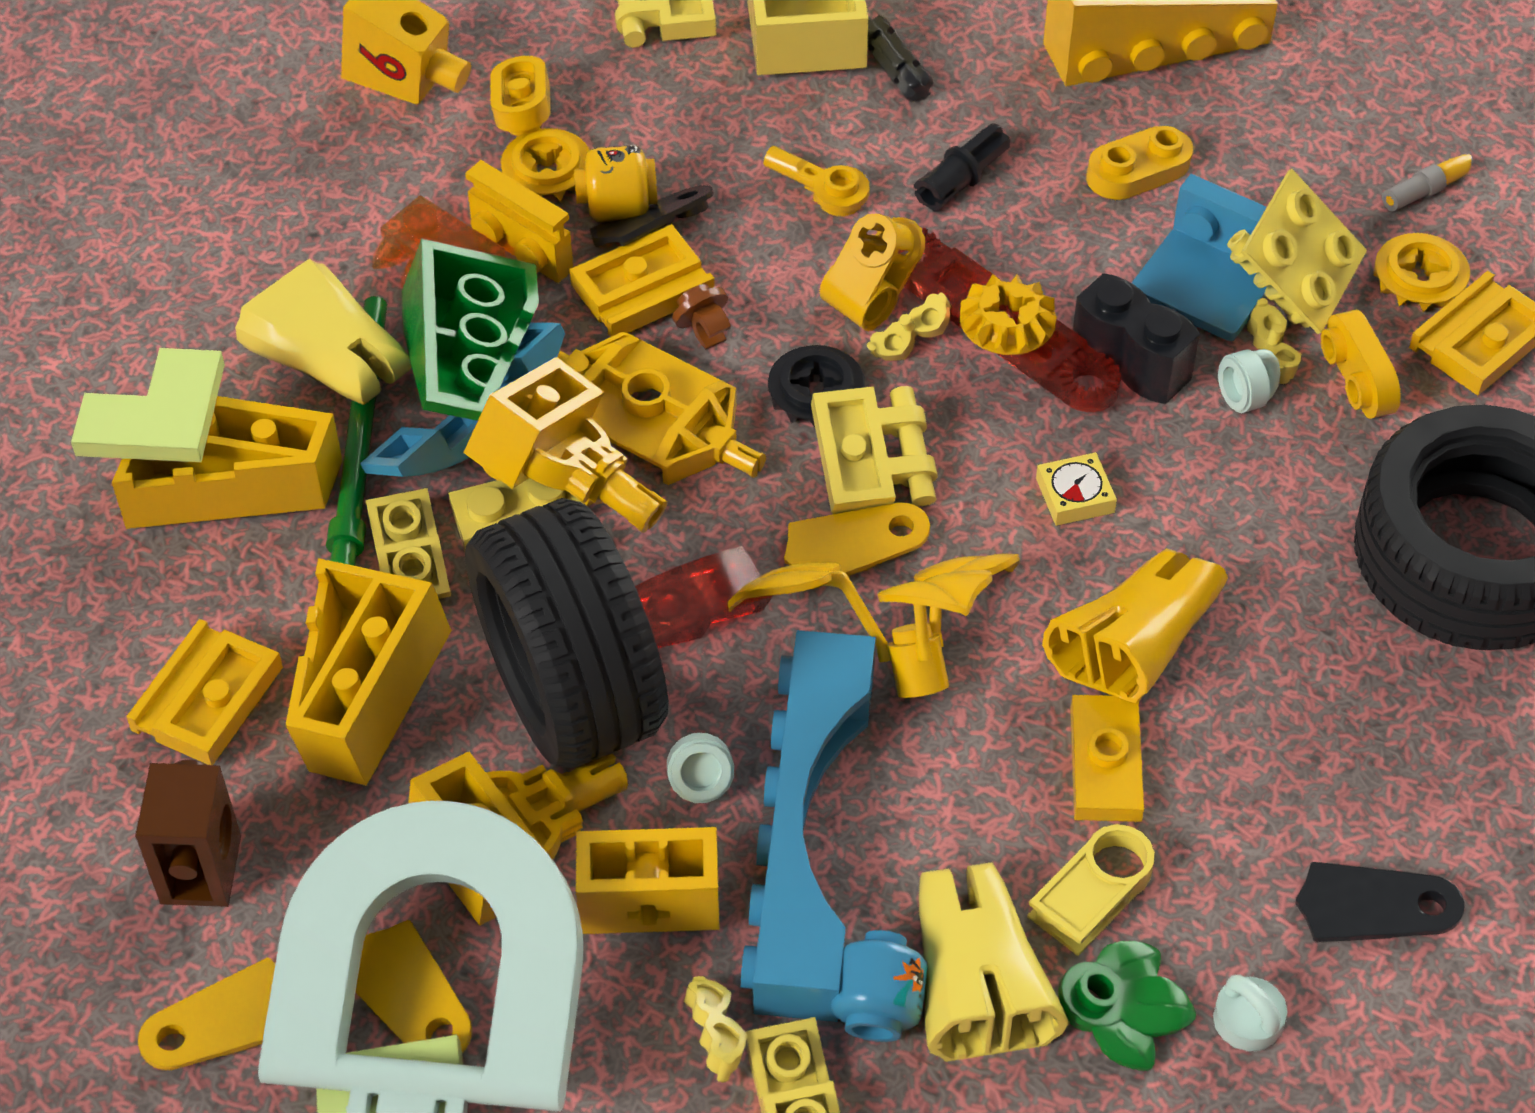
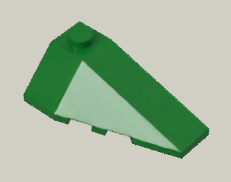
[402,239,539,421]

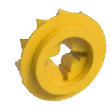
[501,128,590,201]
[1373,233,1470,312]
[960,274,1057,355]

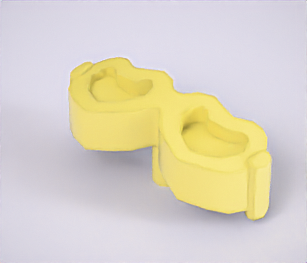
[867,292,951,361]
[1247,298,1301,384]
[684,976,747,1083]

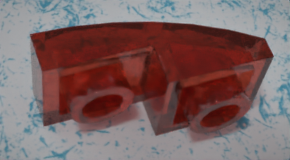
[635,546,773,648]

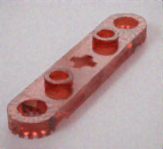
[897,227,1121,413]

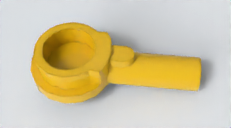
[763,146,870,216]

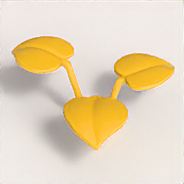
[728,553,1020,698]

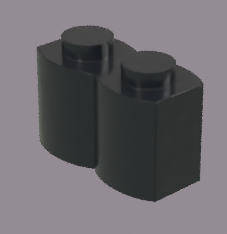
[1071,273,1200,404]

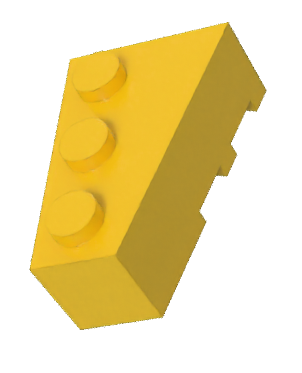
[112,396,343,529]
[285,558,452,786]

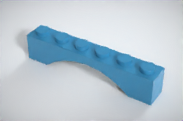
[741,630,875,1022]

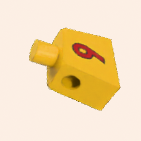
[341,0,471,104]

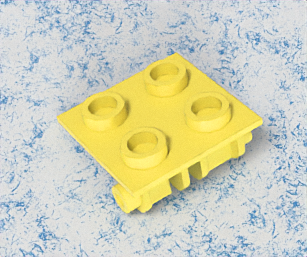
[1227,169,1367,334]

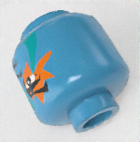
[831,930,927,1042]

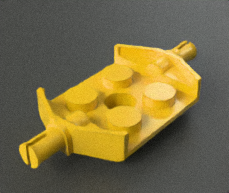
[557,332,766,485]

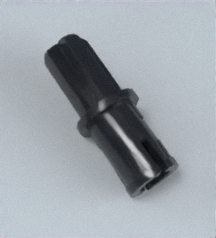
[914,123,1011,212]

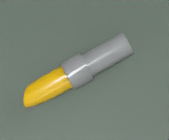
[1382,154,1472,212]

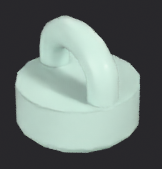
[1218,349,1280,413]
[667,733,734,803]
[1213,975,1288,1052]

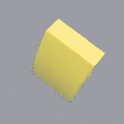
[366,488,451,599]
[745,1017,840,1113]

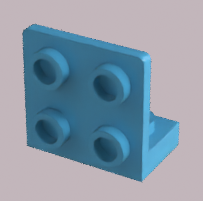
[1132,174,1267,341]

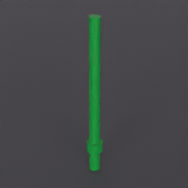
[326,296,388,566]

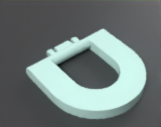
[258,801,584,1113]

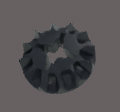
[768,345,865,428]

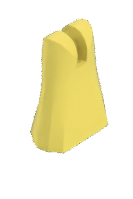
[236,259,412,405]
[919,862,1069,1062]

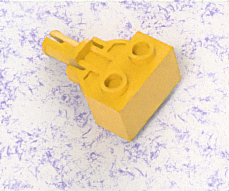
[463,357,668,533]
[408,751,628,926]

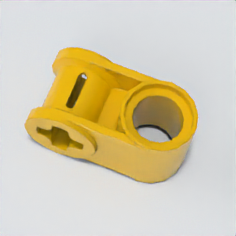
[819,213,925,332]

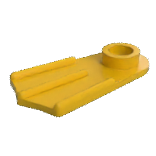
[784,503,930,589]
[356,920,472,1054]
[138,958,275,1070]

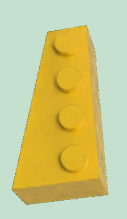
[1043,0,1278,87]

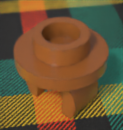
[672,284,731,350]

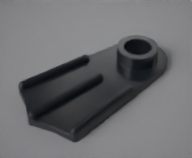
[589,185,714,247]
[1295,862,1464,943]

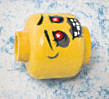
[574,145,658,223]

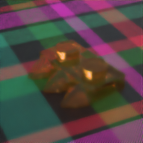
[372,195,506,288]

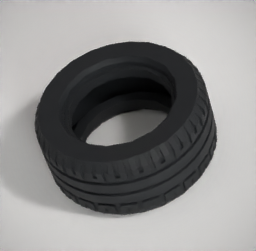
[1354,404,1535,650]
[465,498,669,768]

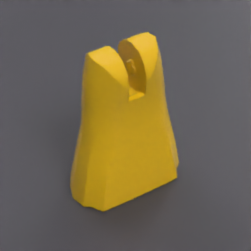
[1042,548,1228,703]

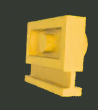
[465,160,573,283]
[570,224,715,337]
[1409,270,1535,396]
[126,619,283,765]

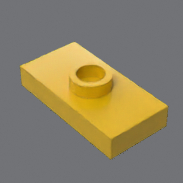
[1070,695,1144,822]

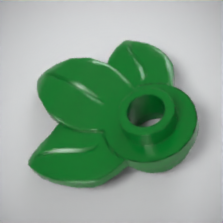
[1058,941,1196,1071]

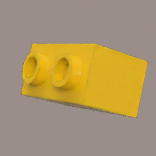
[576,827,720,934]

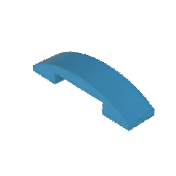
[360,322,565,477]

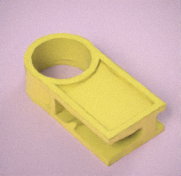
[1027,824,1155,956]

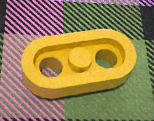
[490,56,550,136]
[1086,126,1193,200]
[1320,309,1401,419]

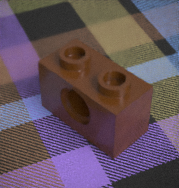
[135,760,241,907]

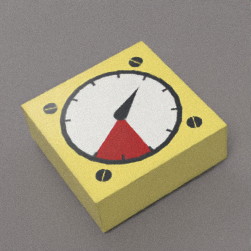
[1036,452,1117,526]

